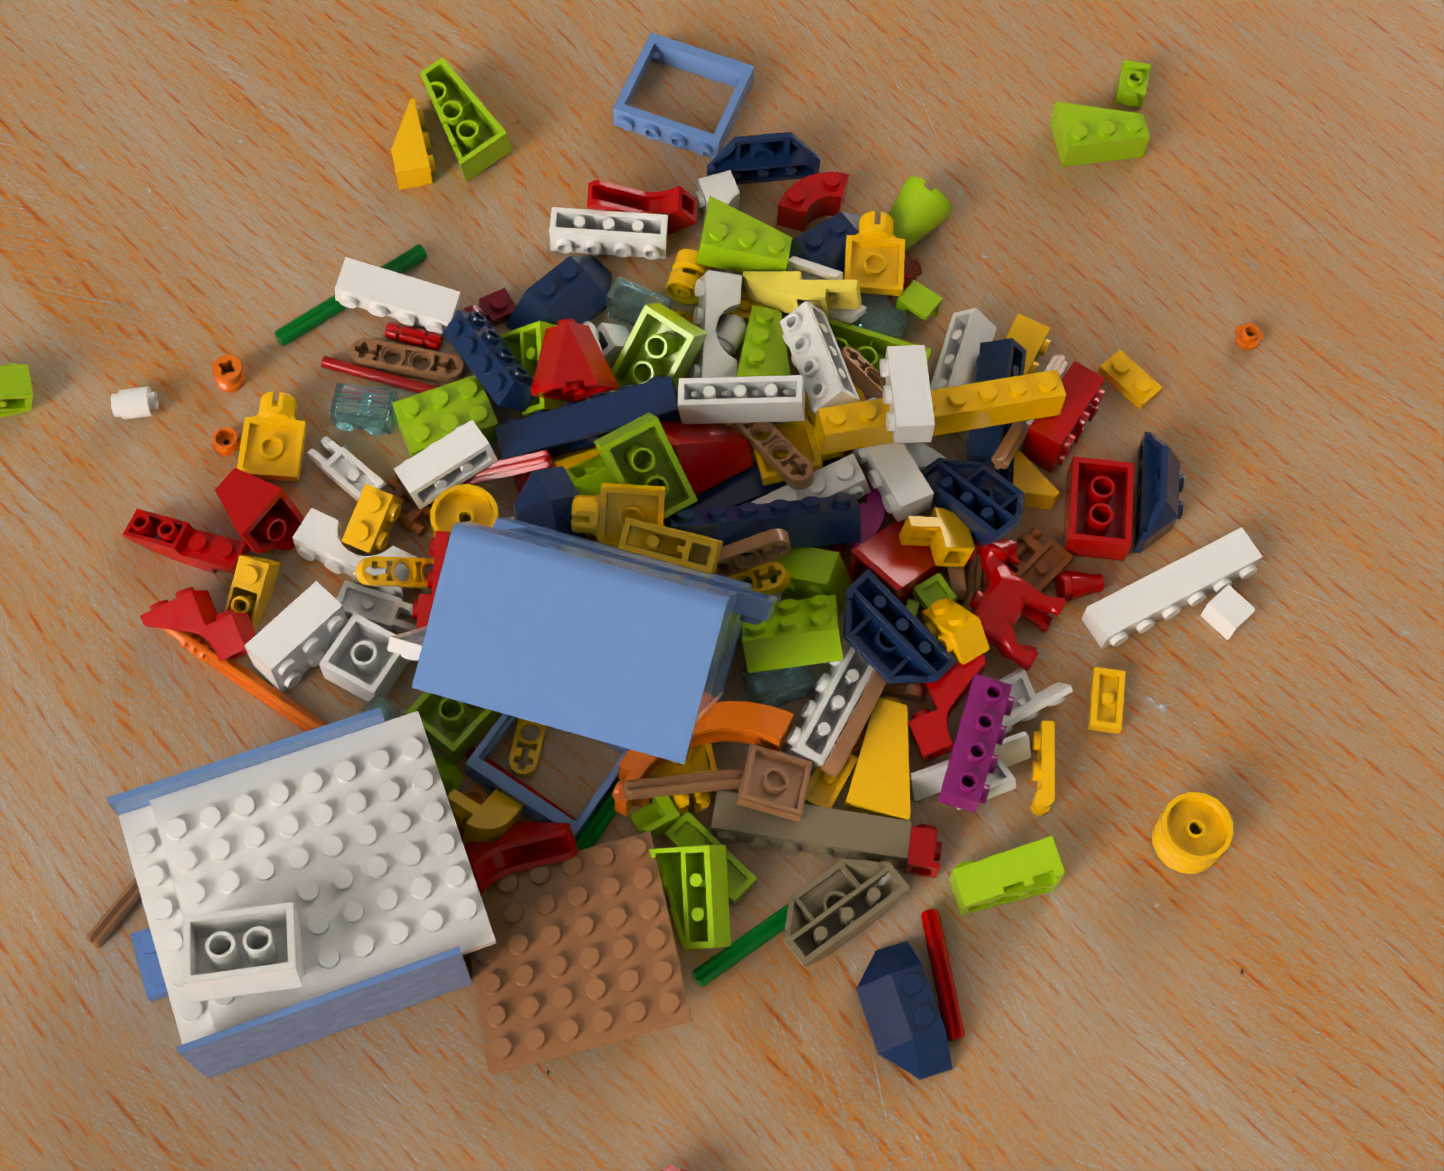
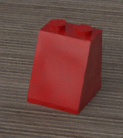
[660,420,753,495]
[848,520,944,606]

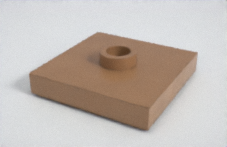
[736,744,813,822]

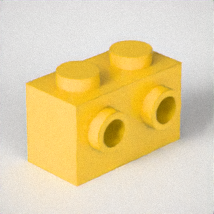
[341,484,404,555]
[921,597,990,665]

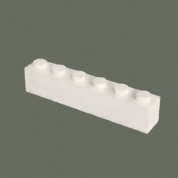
[1082,527,1263,649]

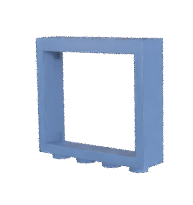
[613,32,755,159]
[464,713,629,839]

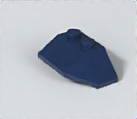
[706,132,820,185]
[786,212,862,280]
[506,255,612,331]
[1134,432,1184,553]
[921,457,1026,545]
[513,466,587,539]
[843,569,958,684]
[856,941,953,1080]

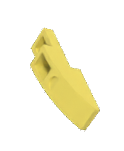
[742,271,862,318]

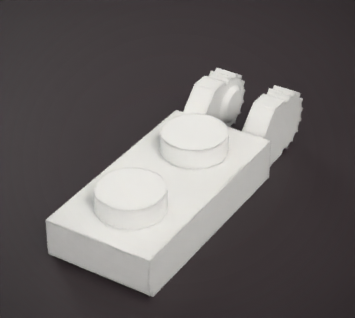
[307,436,387,502]
[336,581,416,633]

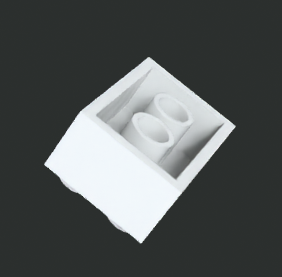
[244,581,348,693]
[183,902,303,1002]

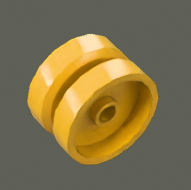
[430,484,499,537]
[1152,792,1233,874]

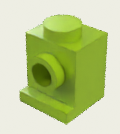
[1114,59,1151,108]

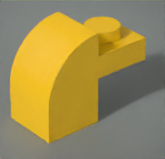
[899,507,975,567]
[447,789,523,843]

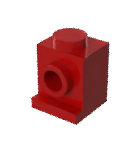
[904,824,942,878]

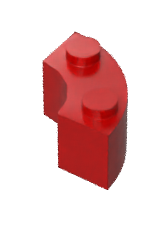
[776,171,849,232]

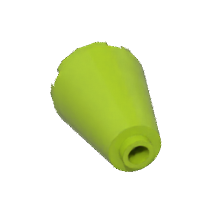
[889,176,952,251]

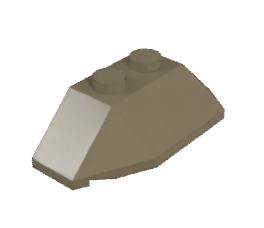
[783,859,911,967]

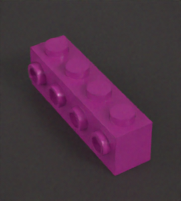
[937,674,1015,813]

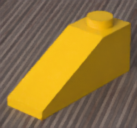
[618,517,723,574]

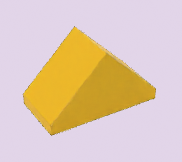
[1011,450,1060,509]

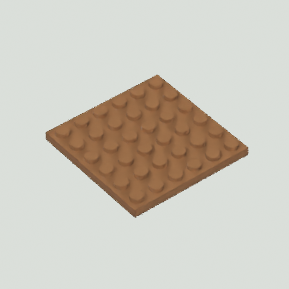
[470,831,693,1075]

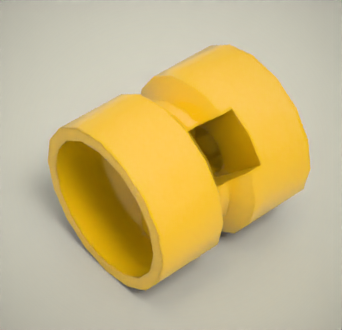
[665,249,712,305]

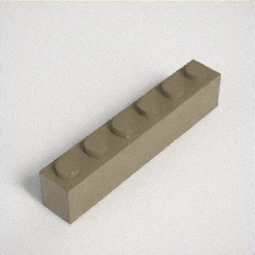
[711,790,912,870]

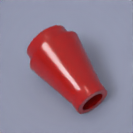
[1055,570,1104,601]

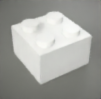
[319,613,410,707]

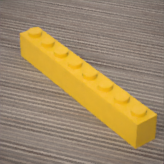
[815,369,1066,455]

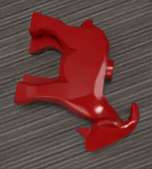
[965,539,1067,671]

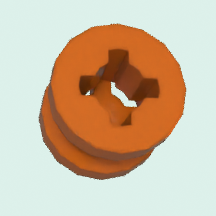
[212,355,246,393]

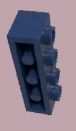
[443,309,535,412]

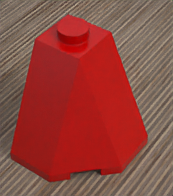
[531,319,618,402]
[215,468,304,554]

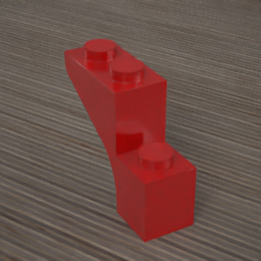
[587,180,697,234]
[140,587,256,661]
[908,654,985,763]
[464,822,579,893]

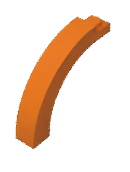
[612,701,794,817]

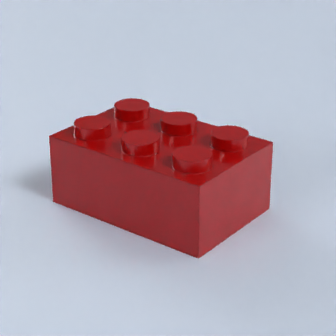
[1021,361,1106,473]
[1063,456,1134,561]

